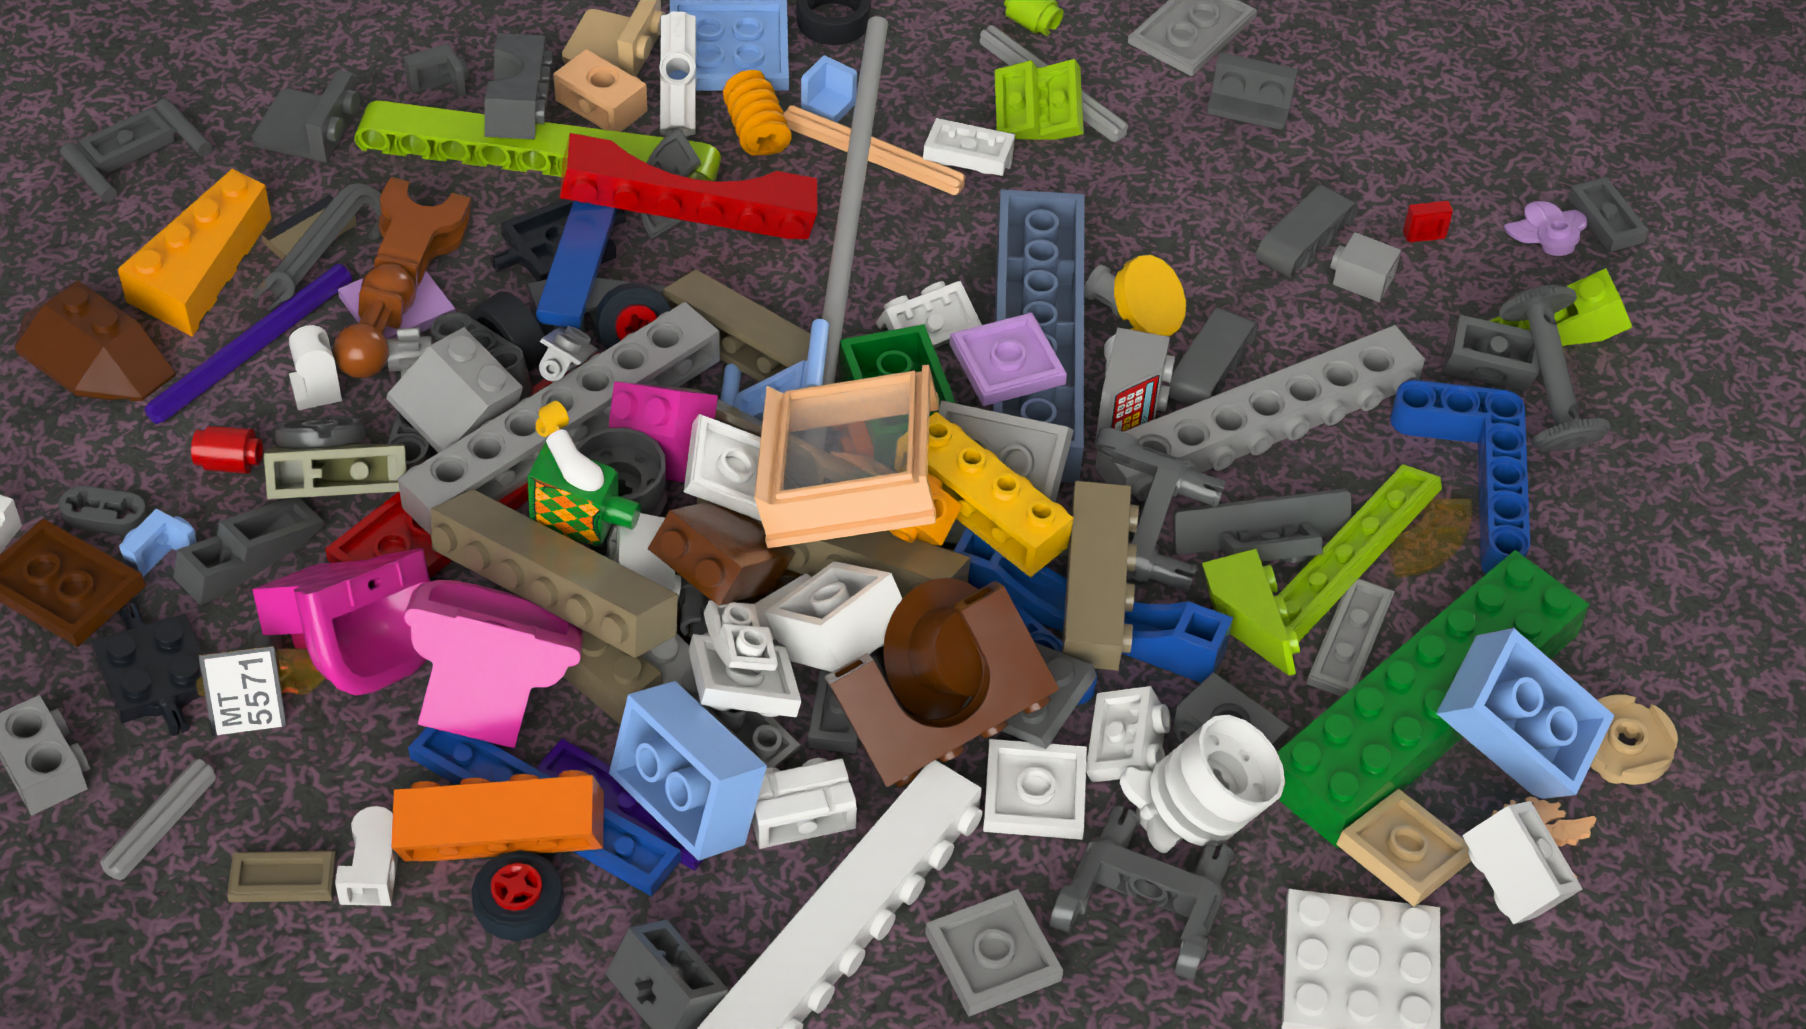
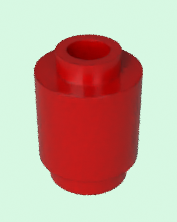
[191,426,263,474]

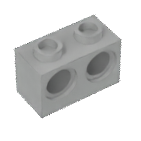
[0,695,90,816]

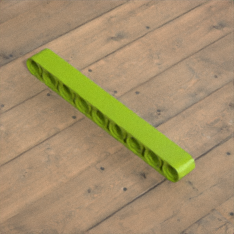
[354,101,721,181]

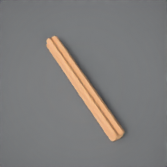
[783,105,966,195]

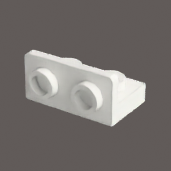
[923,118,1015,176]
[876,281,982,348]
[1086,686,1171,782]

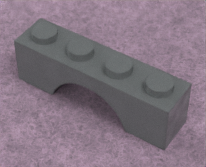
[485,33,553,139]

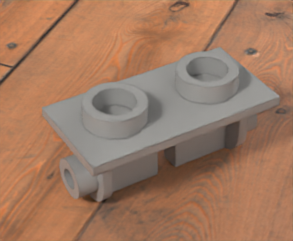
[539,326,598,381]

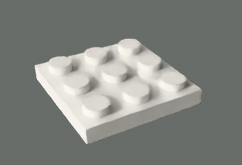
[1281,889,1440,1029]

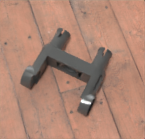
[1057,428,1226,593]
[1050,806,1234,981]

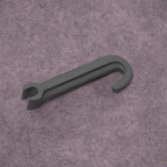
[253,183,382,311]

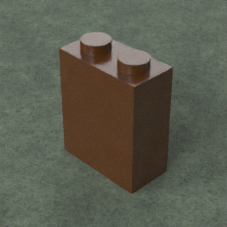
[648,502,795,606]

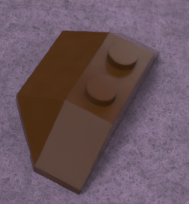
[15,280,176,401]

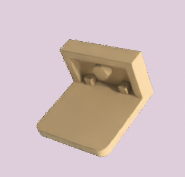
[562,0,666,77]

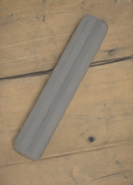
[100,759,216,880]

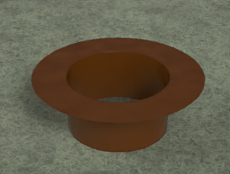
[884,578,981,719]

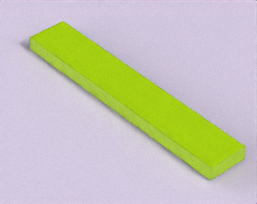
[1278,464,1442,643]

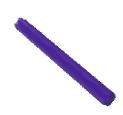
[144,264,353,424]

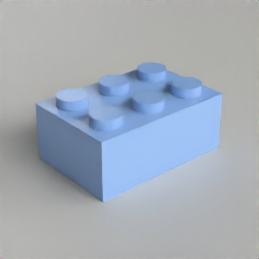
[1436,628,1615,799]
[609,681,767,861]

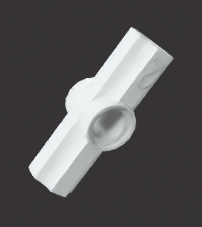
[659,12,697,137]

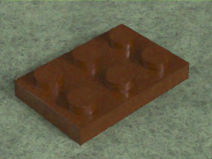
[0,519,146,647]

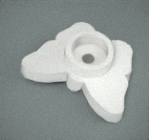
[1120,767,1183,853]

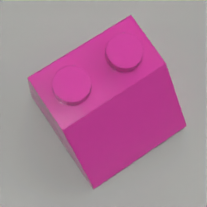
[608,381,718,483]

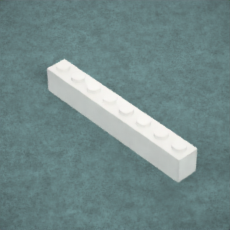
[697,760,983,1029]

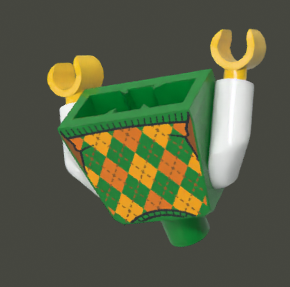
[528,401,641,546]

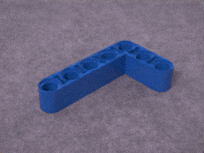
[1390,380,1530,574]

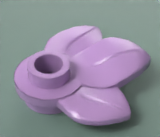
[1504,201,1587,256]

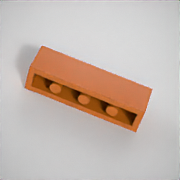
[391,770,604,861]

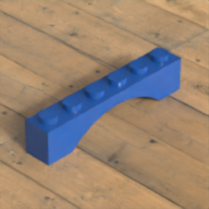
[953,527,1233,683]

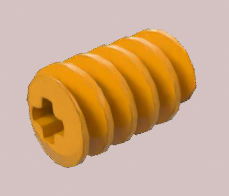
[723,70,792,155]

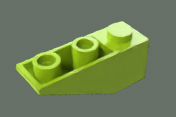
[1490,268,1633,346]
[1202,549,1300,676]

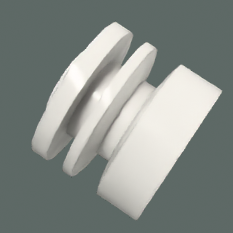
[1150,715,1285,846]

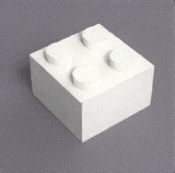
[764,561,902,672]

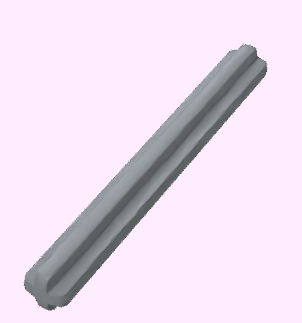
[979,25,1128,142]

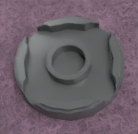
[274,416,367,448]

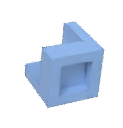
[801,55,857,122]

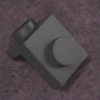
[403,43,470,97]

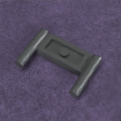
[60,98,212,202]

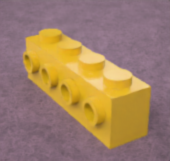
[895,412,1074,578]

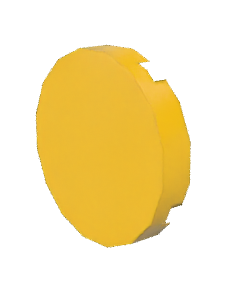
[1114,255,1186,337]

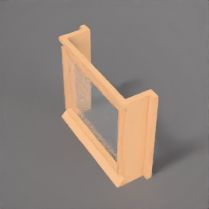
[754,365,939,548]

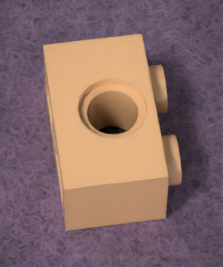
[553,49,648,132]

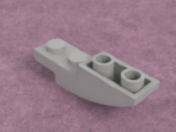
[641,633,800,768]

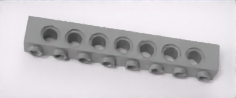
[397,302,720,536]
[1095,325,1425,501]

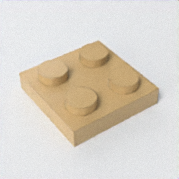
[1336,789,1471,907]

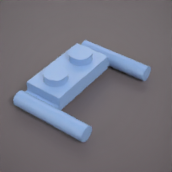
[720,319,829,421]

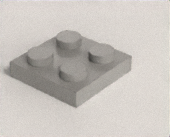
[925,889,1063,1017]

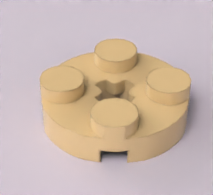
[1590,694,1678,785]

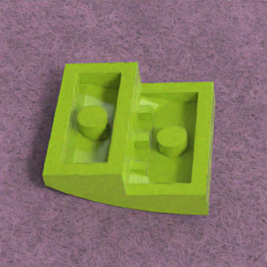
[995,59,1084,140]

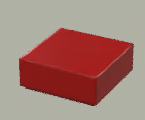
[1403,201,1453,243]

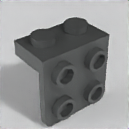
[252,70,360,163]

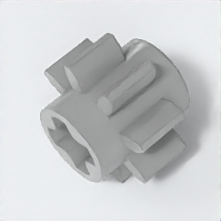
[387,327,433,377]

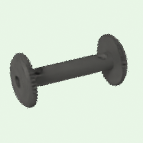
[1499,285,1610,452]

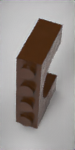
[824,581,1060,787]

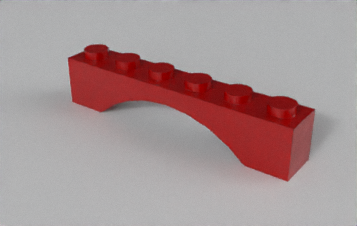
[560,133,817,239]

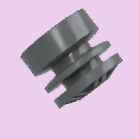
[576,428,668,550]

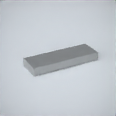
[1306,578,1395,697]

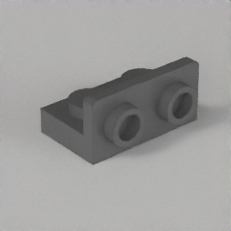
[1206,52,1298,130]

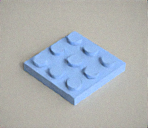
[669,0,789,91]

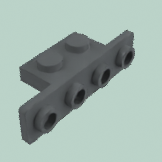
[1173,489,1351,565]

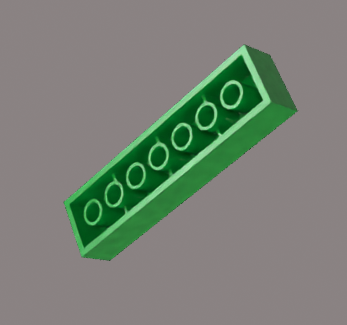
[1277,550,1589,849]

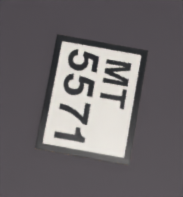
[199,646,286,736]

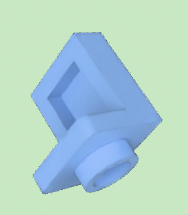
[119,509,197,577]

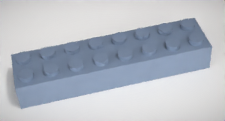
[991,189,1085,483]

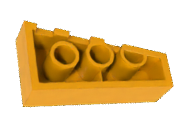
[118,169,272,337]

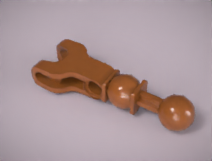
[332,177,471,378]

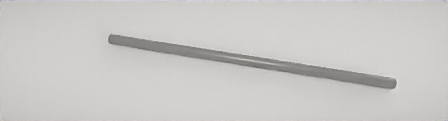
[803,16,888,451]

